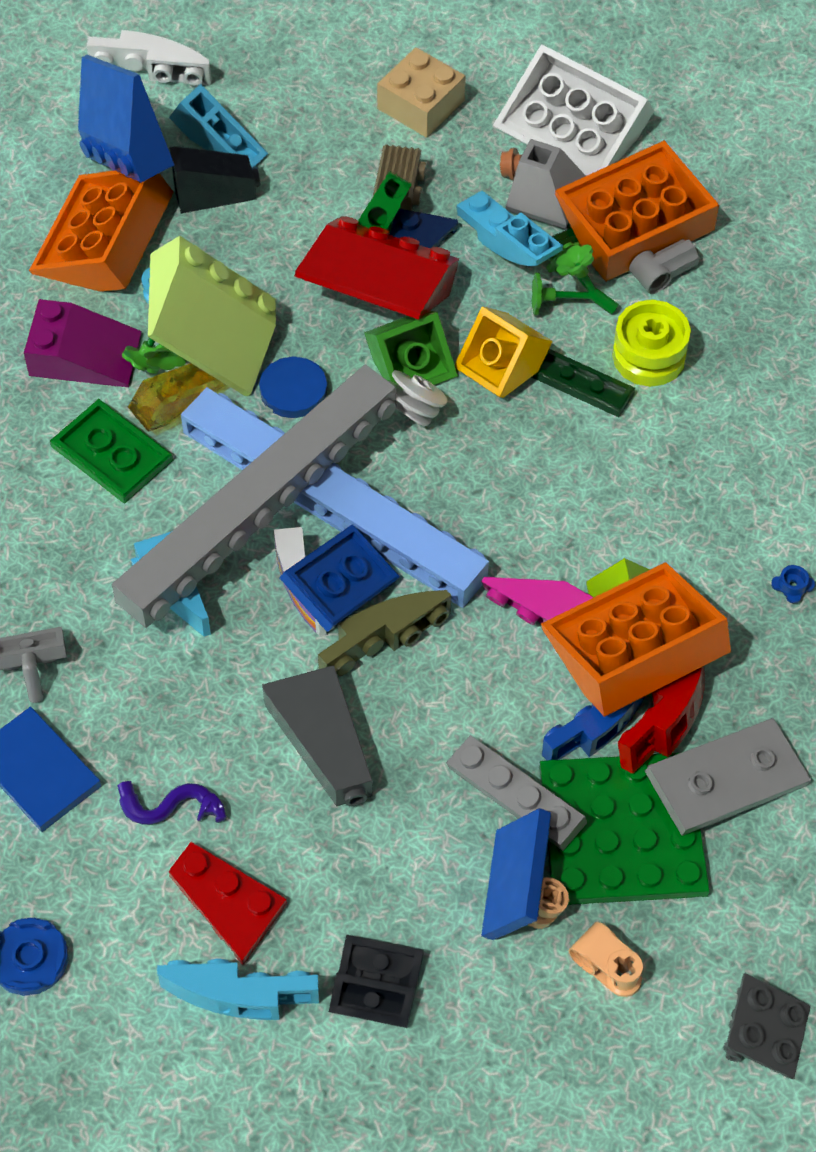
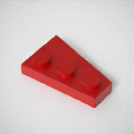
[169,842,287,965]

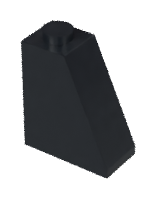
[169,146,261,214]

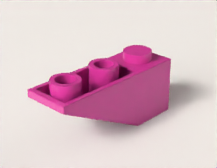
[481,577,594,625]

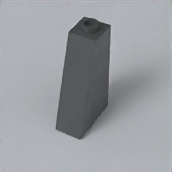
[262,665,373,806]

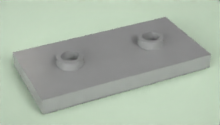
[645,718,811,836]

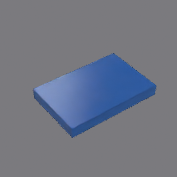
[279,524,400,633]
[0,706,101,832]
[481,808,551,940]

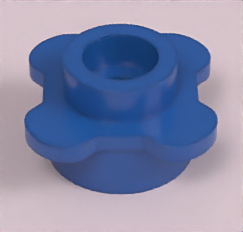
[771,565,815,603]

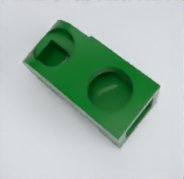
[358,171,412,230]

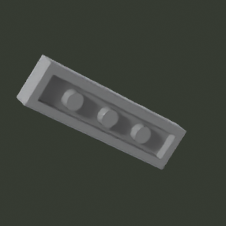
[446,735,587,851]

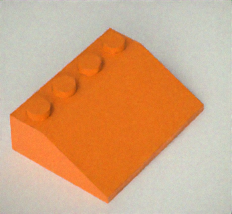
[555,140,719,282]
[29,170,174,292]
[541,562,731,717]

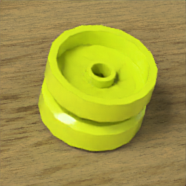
[612,299,691,387]

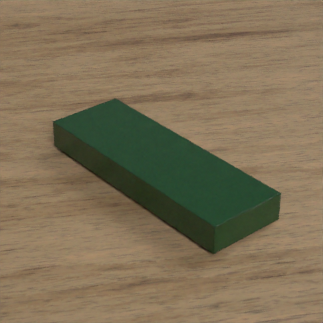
[531,349,635,418]

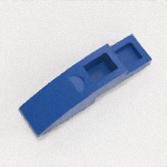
[542,696,645,760]

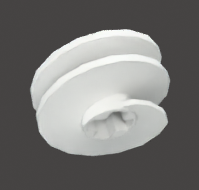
[389,370,447,427]

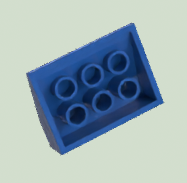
[78,55,174,182]

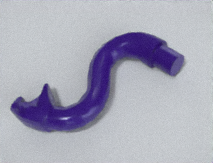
[117,781,226,825]

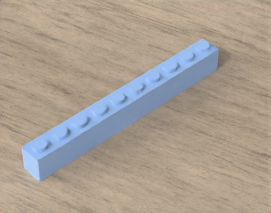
[181,387,489,608]

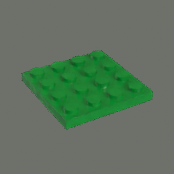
[539,753,709,905]

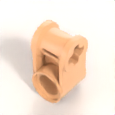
[568,922,643,997]

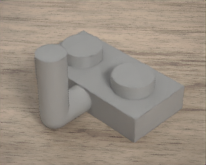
[0,627,67,703]

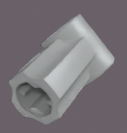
[629,239,699,294]

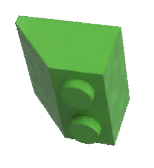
[364,311,458,386]

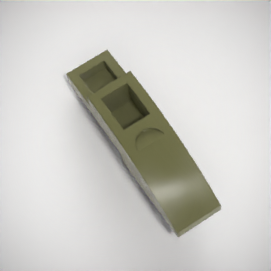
[318,590,451,676]

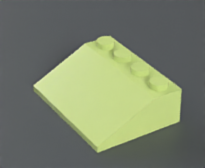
[148,236,276,396]

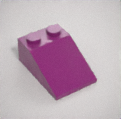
[24,299,142,388]

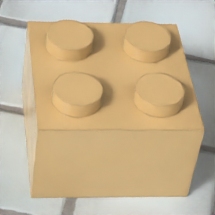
[377,47,466,138]

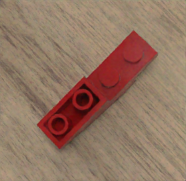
[618,666,705,774]

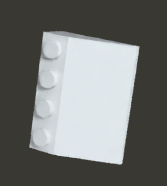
[493,44,654,176]

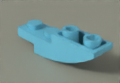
[456,191,563,266]
[157,959,319,1020]

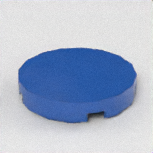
[259,356,327,418]
[0,917,68,996]

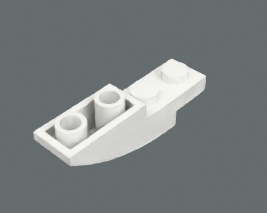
[87,30,211,86]

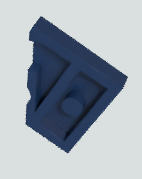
[389,208,458,249]

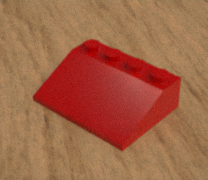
[294,216,459,320]

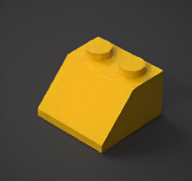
[455,306,553,398]

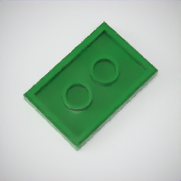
[50,399,173,504]

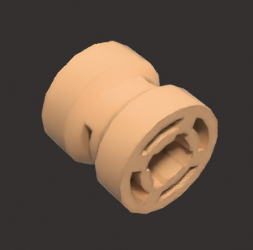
[529,877,569,929]

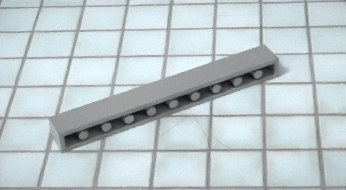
[112,364,396,628]

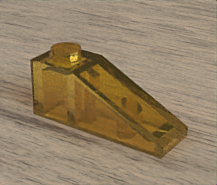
[128,363,228,432]

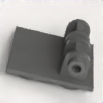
[723,973,810,1079]

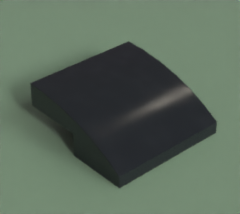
[328,934,424,1028]

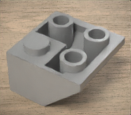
[506,139,585,229]

